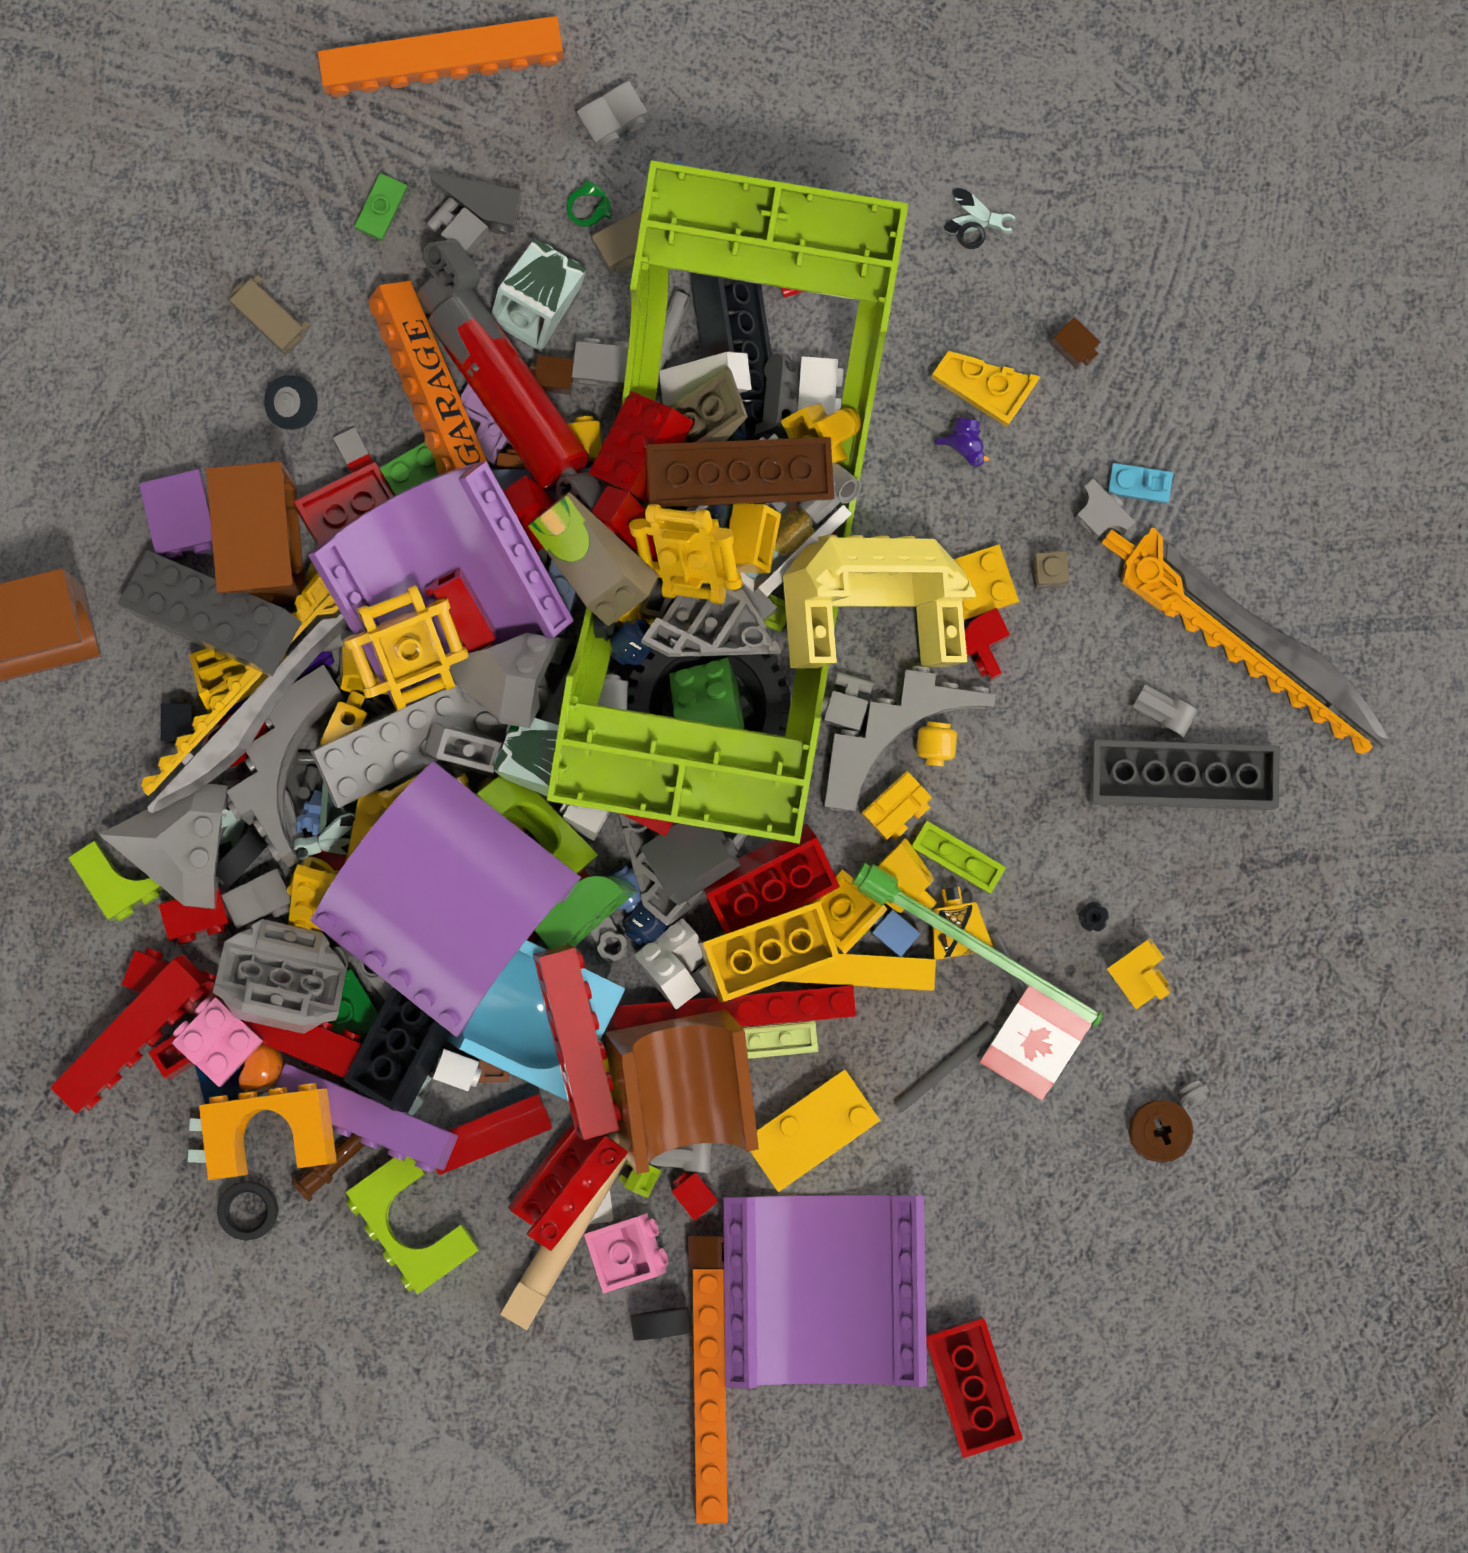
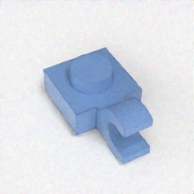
[296,790,322,836]

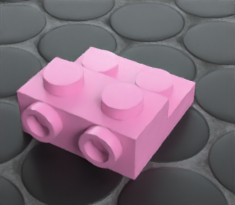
[172,997,264,1087]
[584,1213,668,1294]

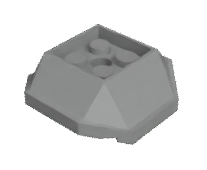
[213,919,347,1034]

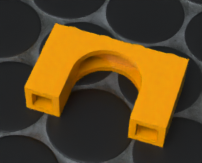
[199,1083,337,1180]

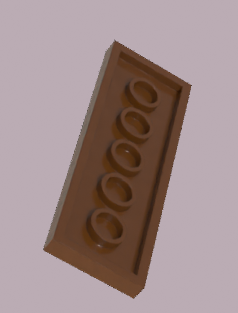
[645,437,835,508]

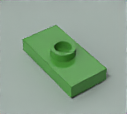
[354,173,408,242]

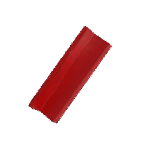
[435,1094,553,1175]

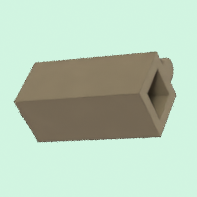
[230,275,311,356]

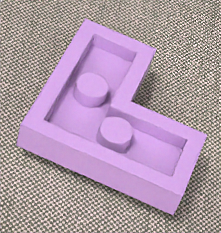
[460,384,508,465]

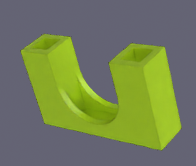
[476,776,598,875]
[68,806,163,922]
[345,1156,480,1295]

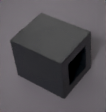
[161,698,196,744]

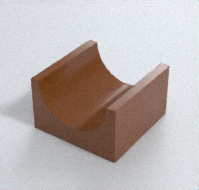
[206,461,305,606]
[0,568,102,682]
[605,1009,759,1174]

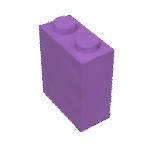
[139,469,213,561]

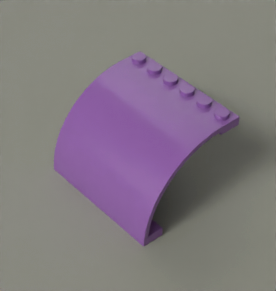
[308,461,574,705]
[310,761,581,1037]
[724,1195,927,1389]

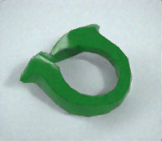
[567,179,612,227]

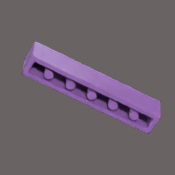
[275,1063,459,1173]

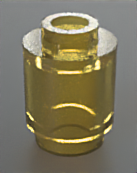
[775,511,814,557]

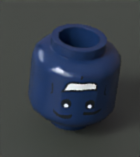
[610,619,653,665]
[624,903,670,948]

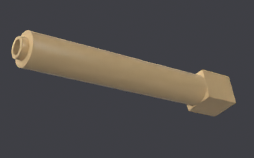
[500,1131,627,1330]

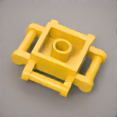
[629,504,743,604]
[343,585,469,711]

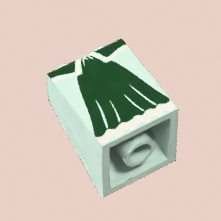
[491,239,587,352]
[493,718,580,809]

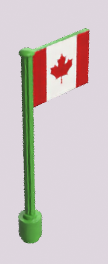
[852,862,1103,1101]

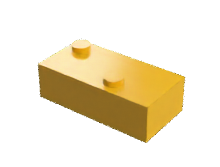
[699,901,841,1003]
[750,1069,881,1192]

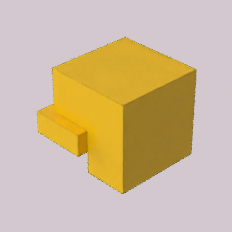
[1107,938,1173,1009]

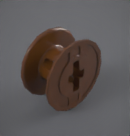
[1128,1100,1194,1163]

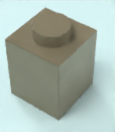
[1033,551,1069,589]

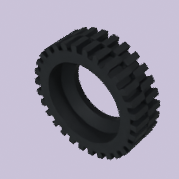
[627,649,791,736]

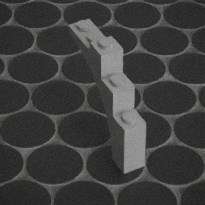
[226,665,345,867]
[824,666,996,813]

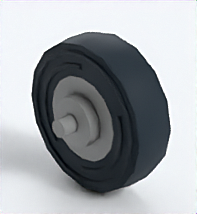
[264,375,318,430]

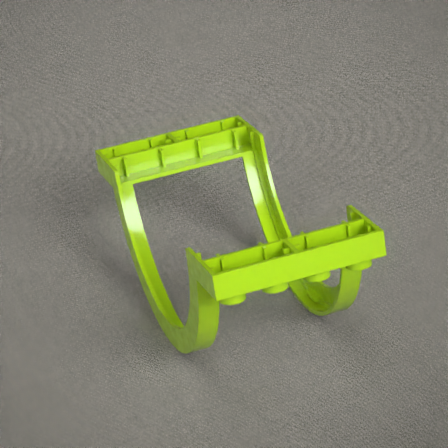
[547,160,909,844]

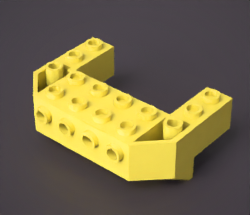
[783,535,976,668]

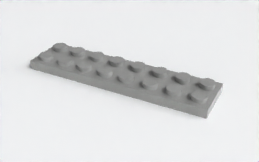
[310,676,553,808]

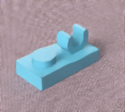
[1108,463,1173,504]

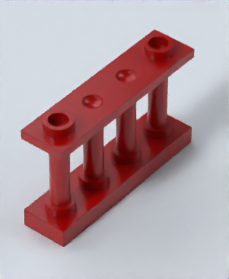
[508,1123,628,1251]

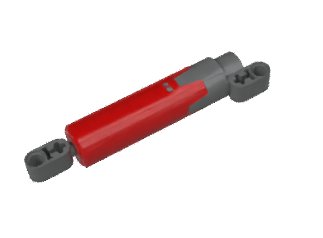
[417,239,604,512]

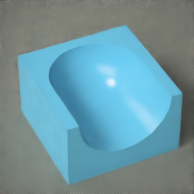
[447,940,625,1101]

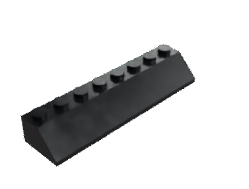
[691,272,772,509]

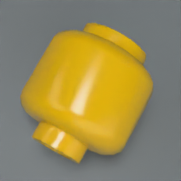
[916,721,957,766]

